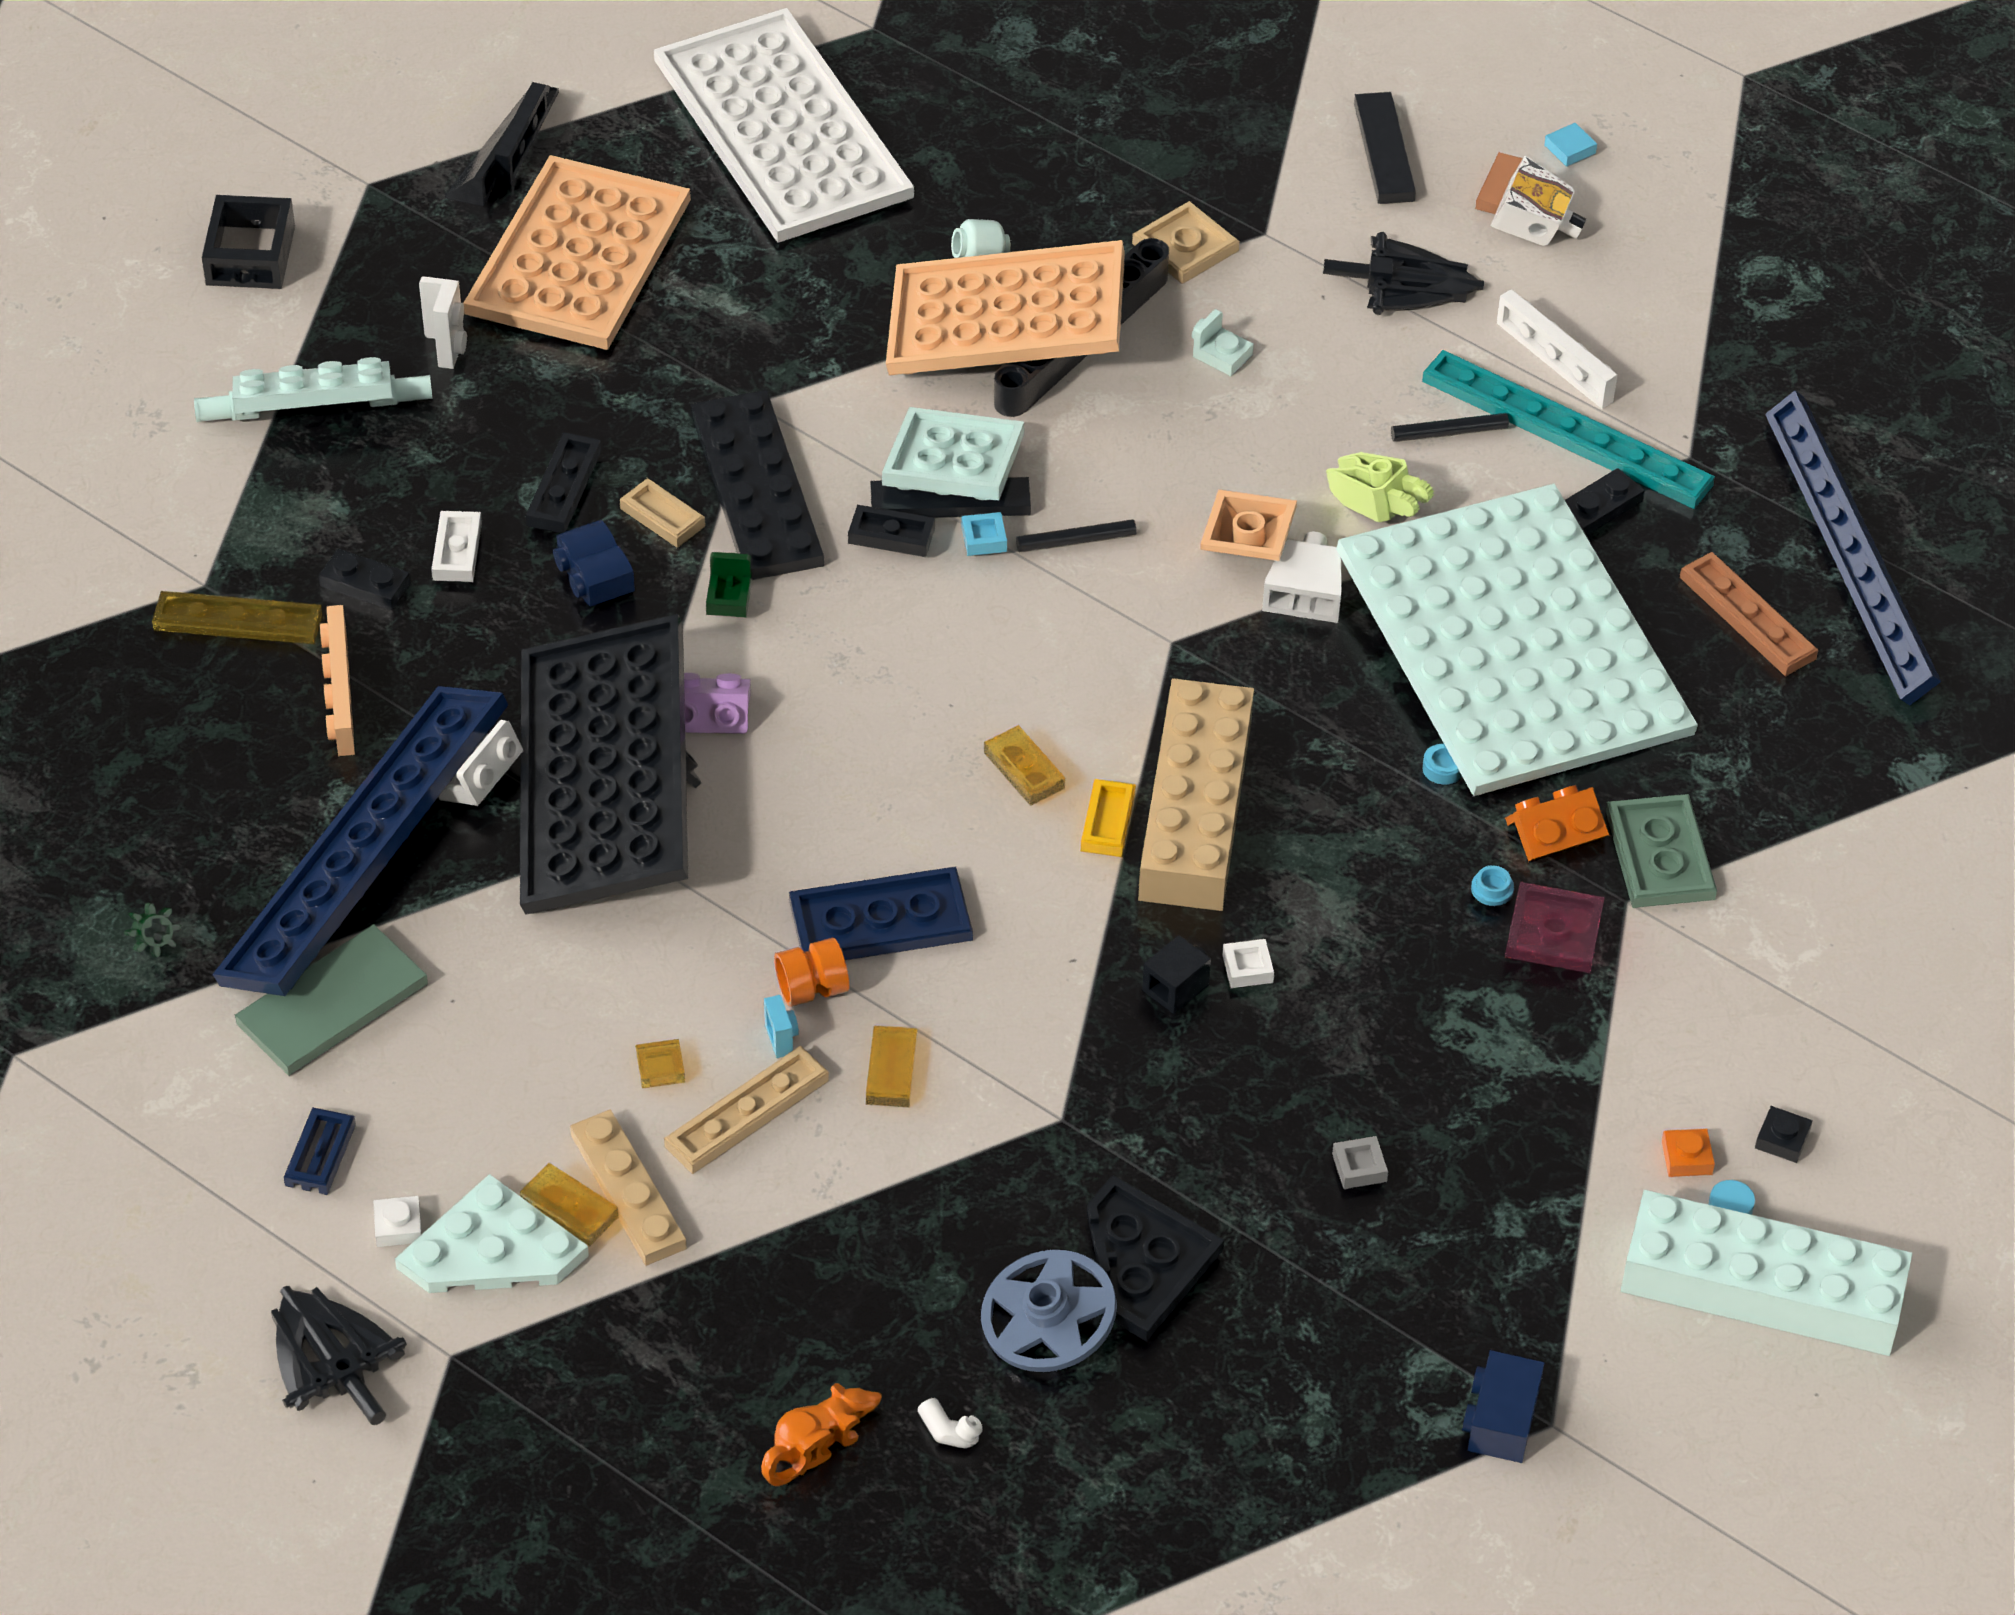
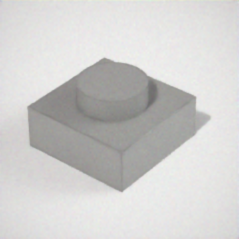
[1332,1136,1388,1189]

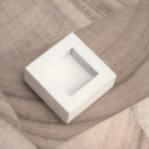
[1222,939,1274,988]
[373,1196,422,1247]

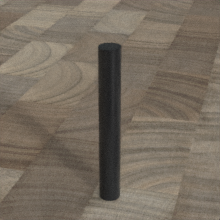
[1391,413,1509,442]
[1016,519,1136,552]

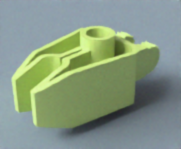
[1326,452,1434,522]

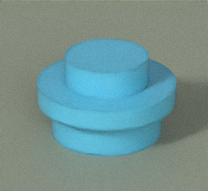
[1471,866,1514,906]

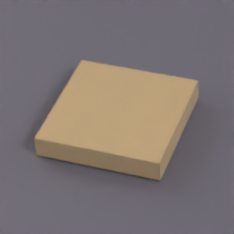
[1132,201,1240,284]

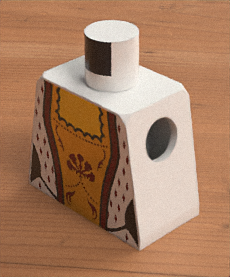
[1490,156,1586,246]

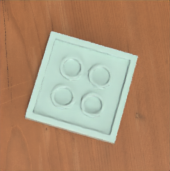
[882,407,1024,501]

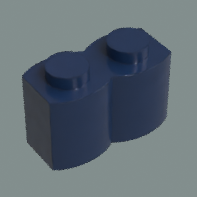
[553,520,635,607]

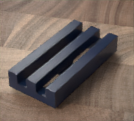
[284,1107,356,1195]

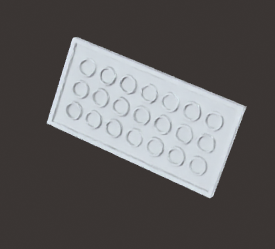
[654,8,914,243]

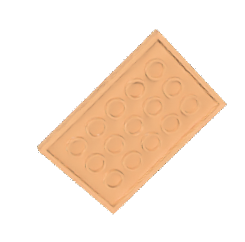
[463,155,691,350]
[886,240,1125,375]

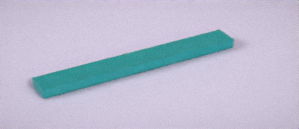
[1422,350,1715,509]

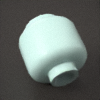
[951,219,1011,258]

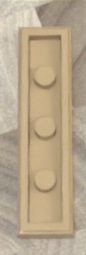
[664,1045,829,1174]

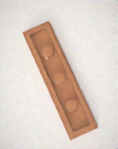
[1680,552,1818,677]

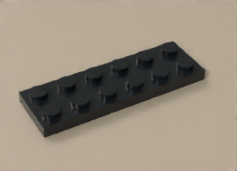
[691,390,824,580]

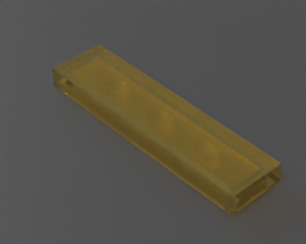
[152,591,322,644]

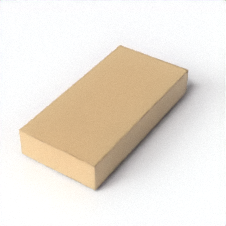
[620,478,705,548]

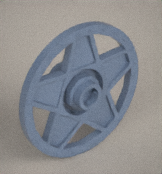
[981,1250,1117,1372]

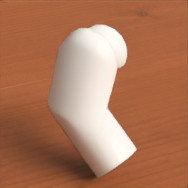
[918,1398,982,1449]

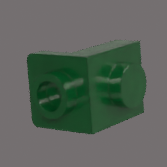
[706,552,752,617]

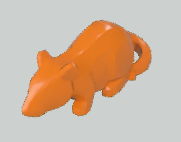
[761,1383,882,1486]

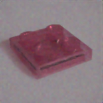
[1505,882,1604,973]

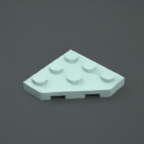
[395,1174,589,1293]

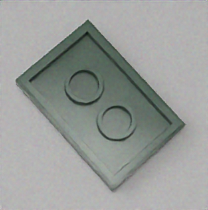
[1606,794,1717,908]

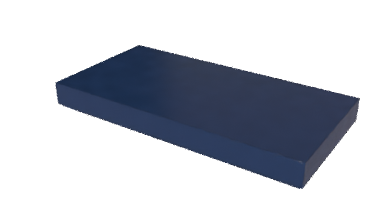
[789,866,973,960]

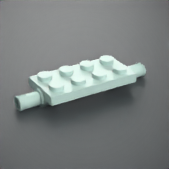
[194,357,433,422]

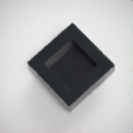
[1755,1106,1813,1163]

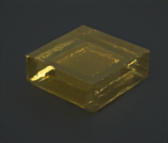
[635,1039,685,1088]

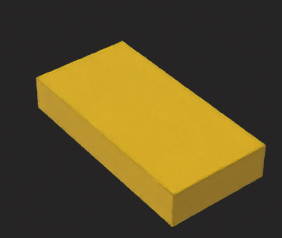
[1081,779,1136,857]

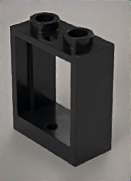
[202,195,295,289]

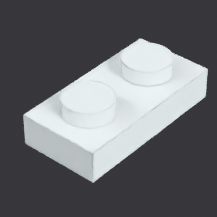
[432,511,482,582]

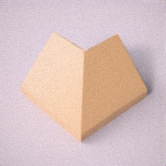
[1200,489,1297,561]

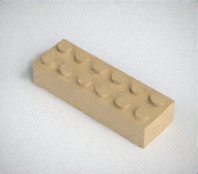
[1138,679,1254,911]

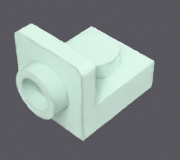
[1192,309,1254,376]

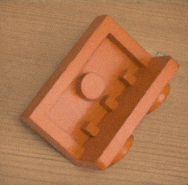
[1505,785,1609,862]

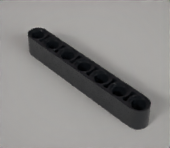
[994,238,1169,417]

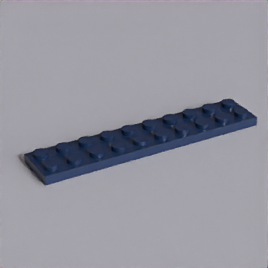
[213,686,508,996]

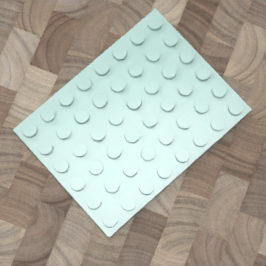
[1336,483,1698,796]

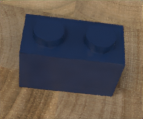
[1462,1350,1544,1463]

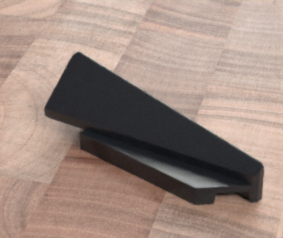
[445,82,559,206]

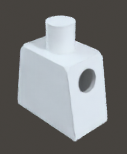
[1262,531,1341,623]

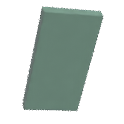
[235,924,428,1076]

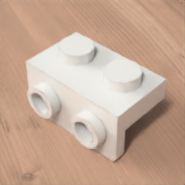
[419,276,467,369]
[438,720,523,806]

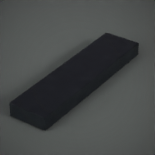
[1354,92,1416,204]
[870,477,1031,518]

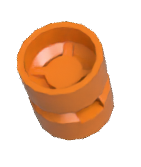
[774,937,849,1007]

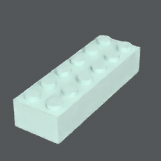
[1620,1190,1912,1356]

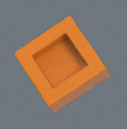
[1662,1129,1715,1177]

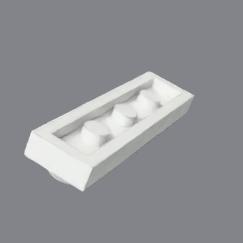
[1497,289,1617,409]

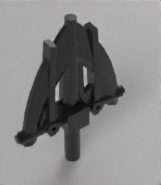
[1323,232,1484,315]
[271,1286,407,1425]

